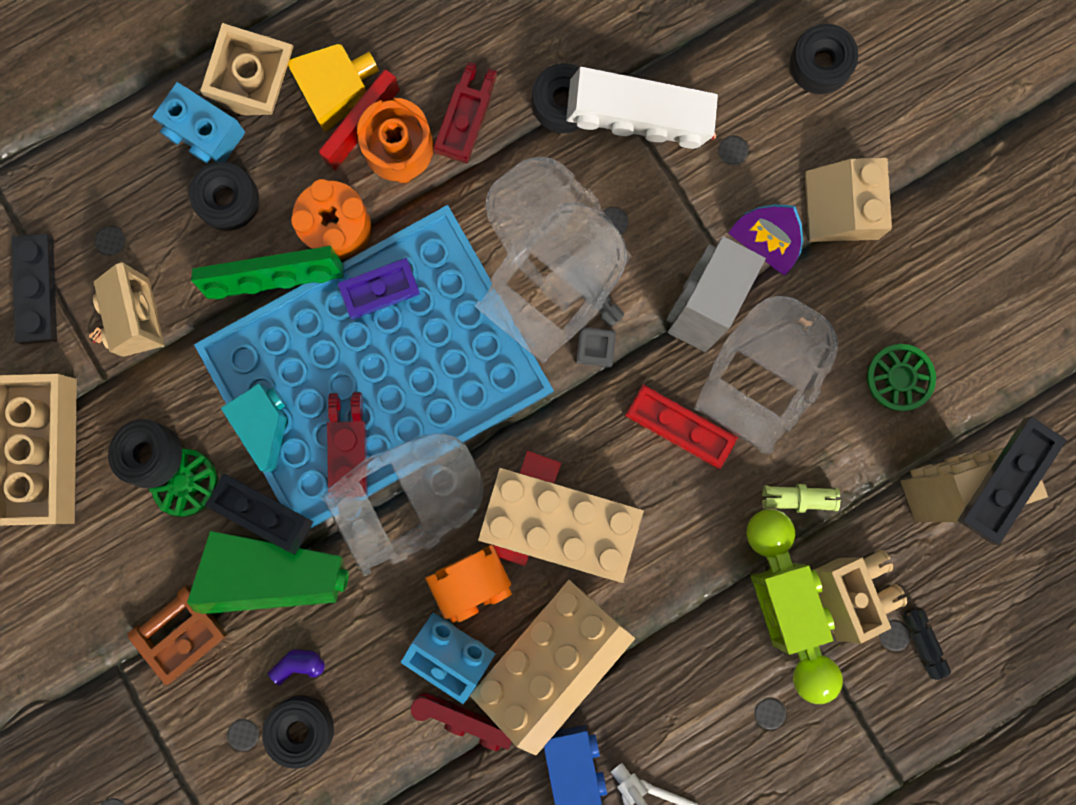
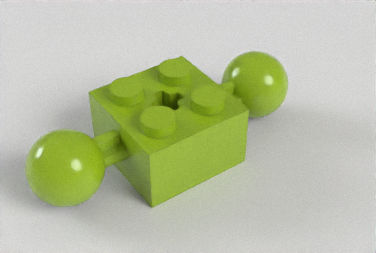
[746,509,843,704]

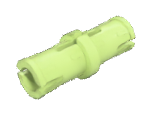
[762,484,841,513]

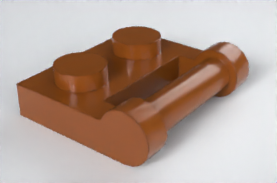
[127,584,228,686]

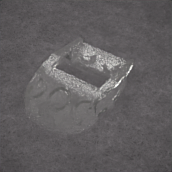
[485,157,632,312]
[475,202,627,363]
[694,296,838,454]
[320,434,484,576]

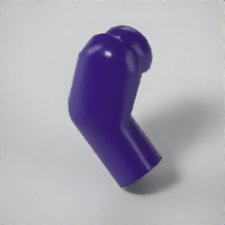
[267,649,325,686]

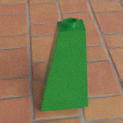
[187,531,349,614]

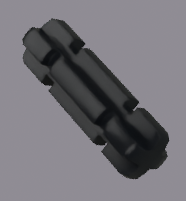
[903,607,951,680]

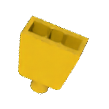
[288,44,379,132]

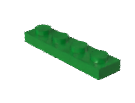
[191,246,344,299]

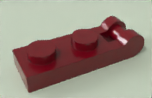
[410,692,512,751]

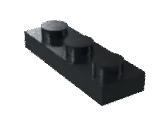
[12,234,57,344]
[957,416,1067,545]
[205,473,314,555]

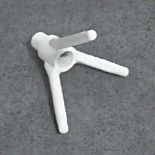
[611,763,699,805]

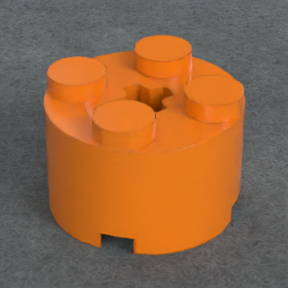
[357,98,434,183]
[291,179,372,260]
[425,544,512,623]

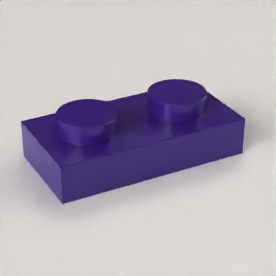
[337,258,421,320]

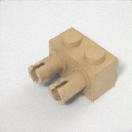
[814,549,907,644]

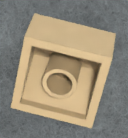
[200,23,293,115]
[804,158,892,242]
[93,263,165,357]

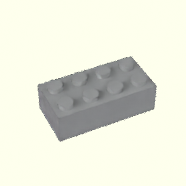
[666,236,766,352]

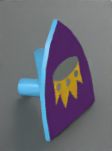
[728,204,803,276]

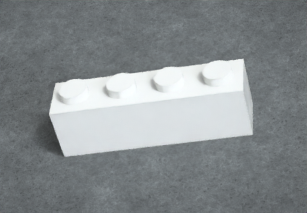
[566,67,718,149]

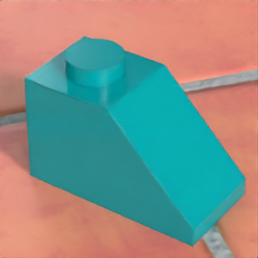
[221,383,287,473]

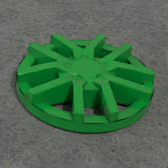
[866,344,936,411]
[149,448,218,517]

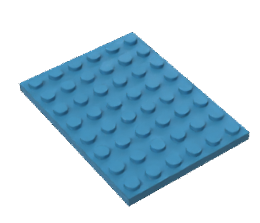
[194,205,554,529]

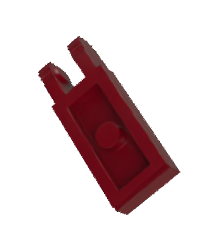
[433,62,497,164]
[327,392,368,497]

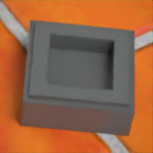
[576,327,616,368]

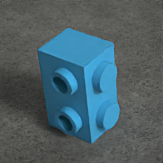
[152,82,246,164]
[400,612,496,704]

